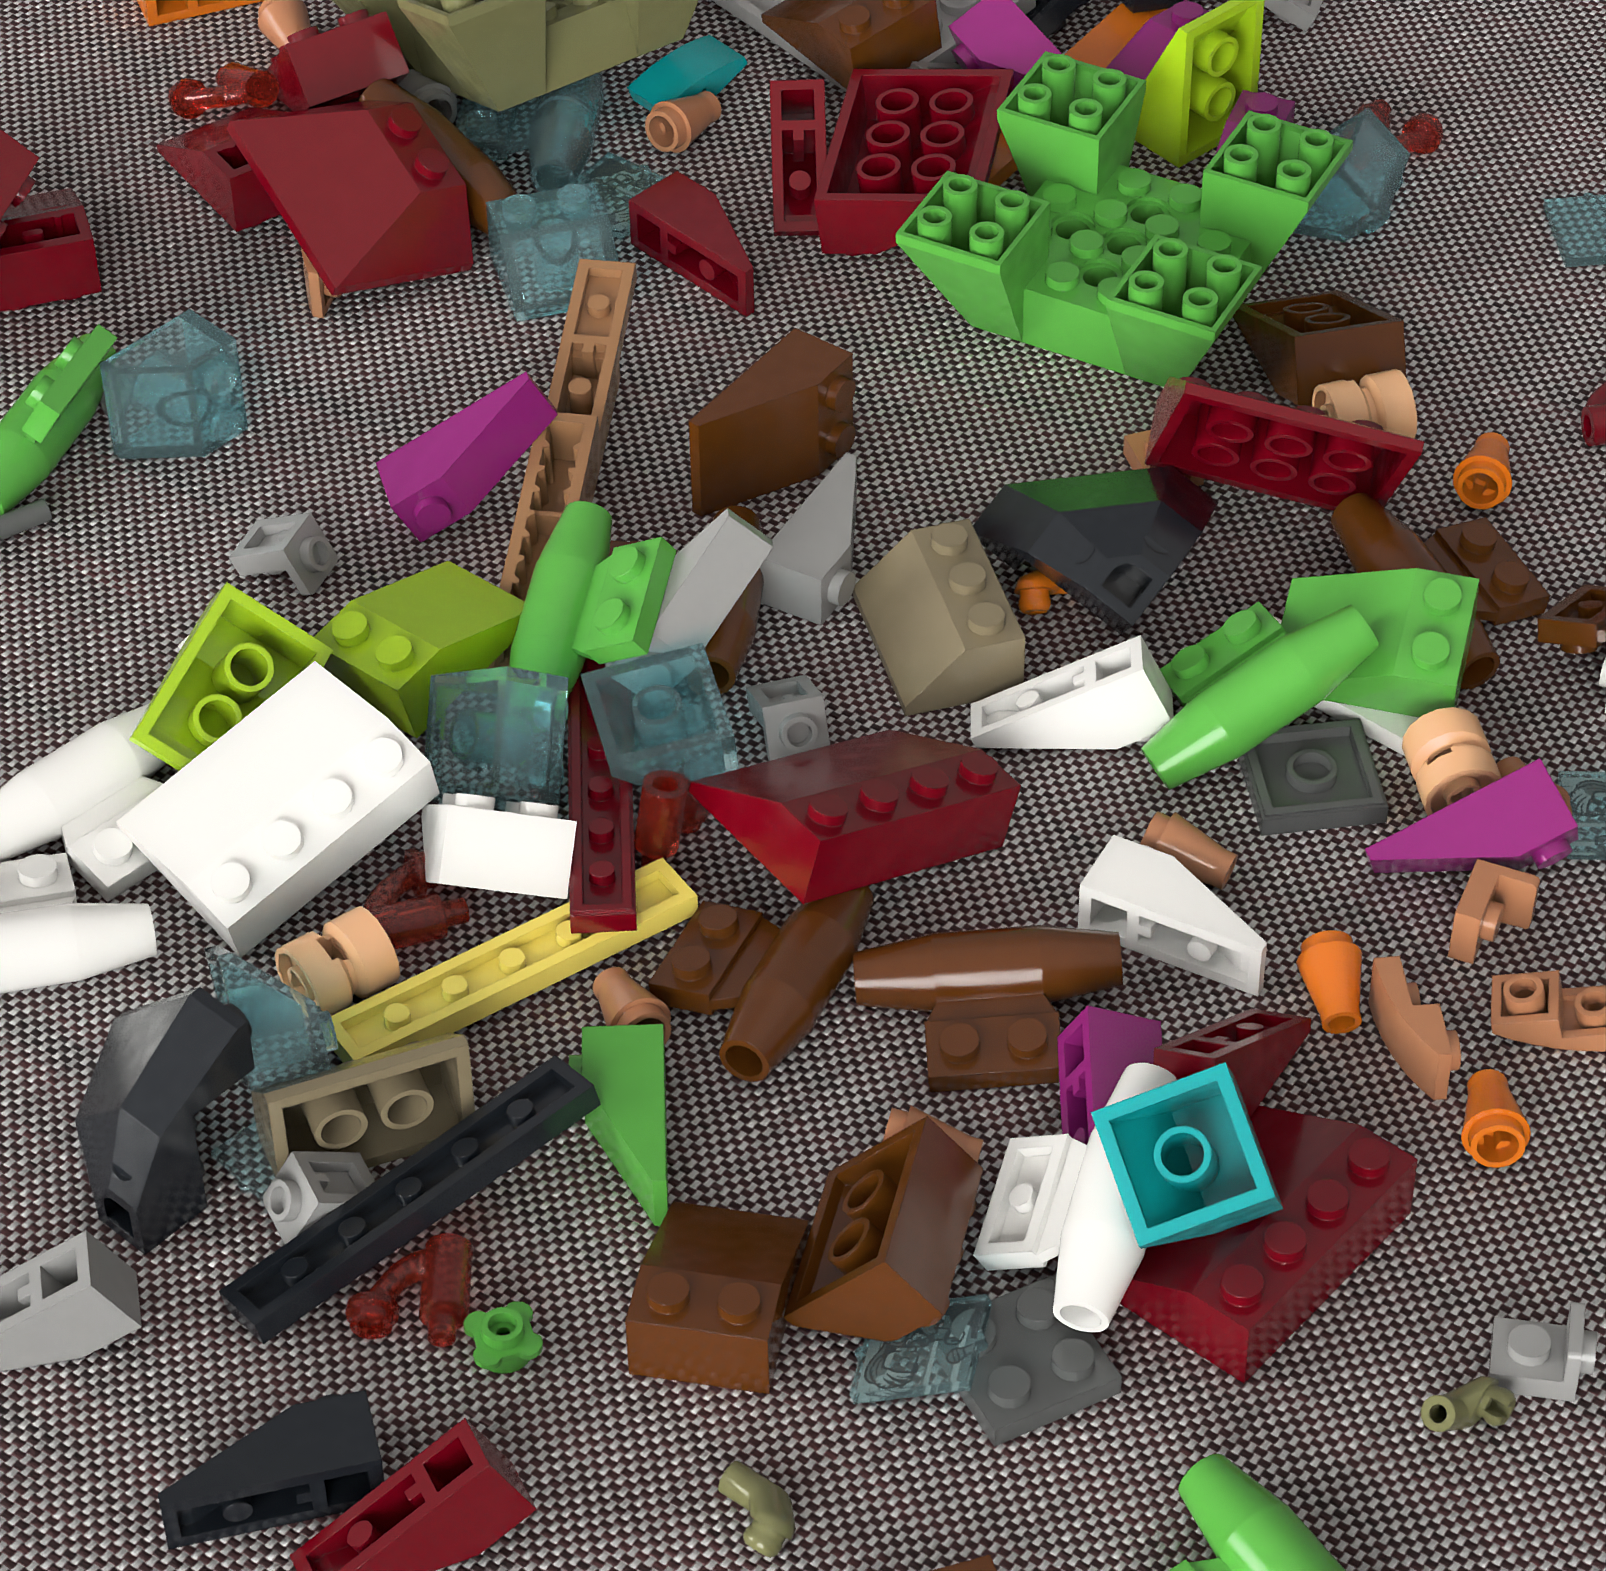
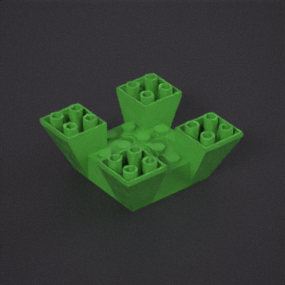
[896,51,1353,387]

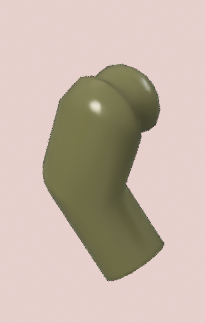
[1420,1376,1516,1432]
[718,1461,796,1558]

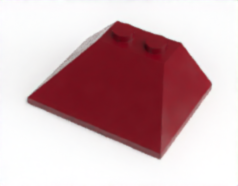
[226,100,474,296]

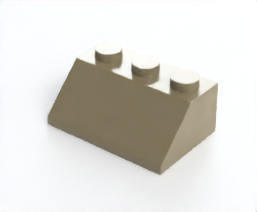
[853,519,1025,716]
[251,1033,475,1178]

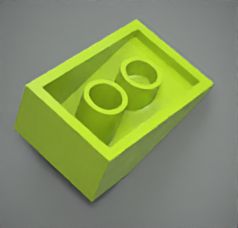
[1135,0,1265,168]
[314,561,525,738]
[129,582,334,771]

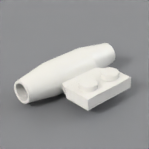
[0,703,166,902]
[0,852,157,994]
[973,1063,1177,1332]

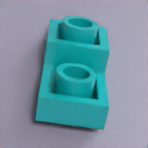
[627,35,748,111]

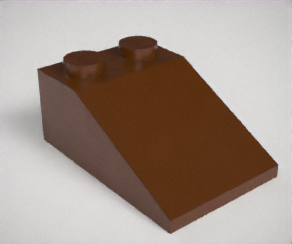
[761,0,942,90]
[1233,290,1406,406]
[689,328,856,516]
[625,1201,809,1394]

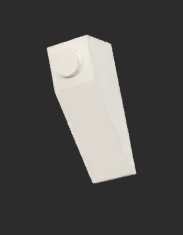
[971,635,1174,749]
[1078,835,1267,997]

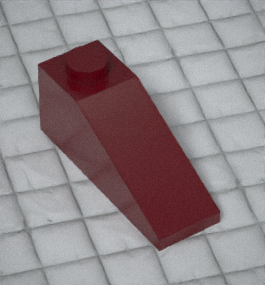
[770,79,827,236]
[629,171,755,317]
[1153,1008,1311,1117]
[290,1418,537,1571]

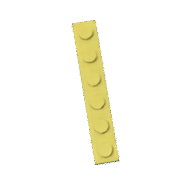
[322,857,698,1063]

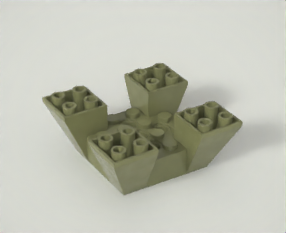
[332,0,699,112]

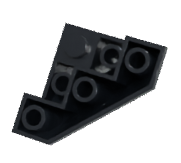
[973,466,1219,635]
[75,987,255,1255]

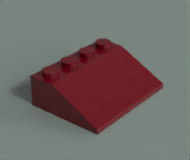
[814,69,1014,256]
[1144,377,1424,511]
[688,729,1021,904]
[1120,1106,1418,1383]

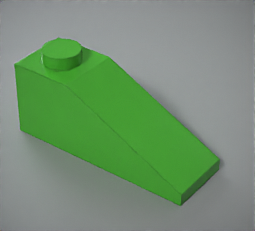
[569,1024,668,1226]

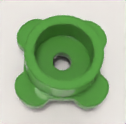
[464,1301,543,1374]

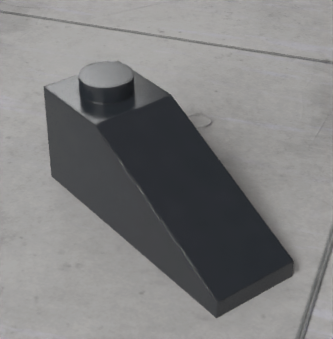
[158,1390,384,1550]

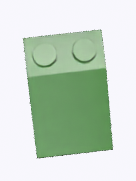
[1281,568,1480,718]

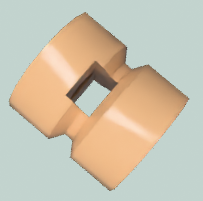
[1312,369,1417,438]
[1402,707,1502,816]
[275,906,400,1024]

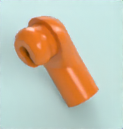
[1014,570,1068,615]

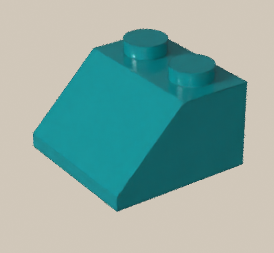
[1091,1062,1283,1249]

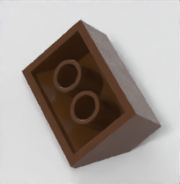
[783,1116,984,1343]

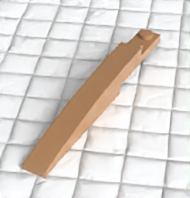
[477,259,637,695]

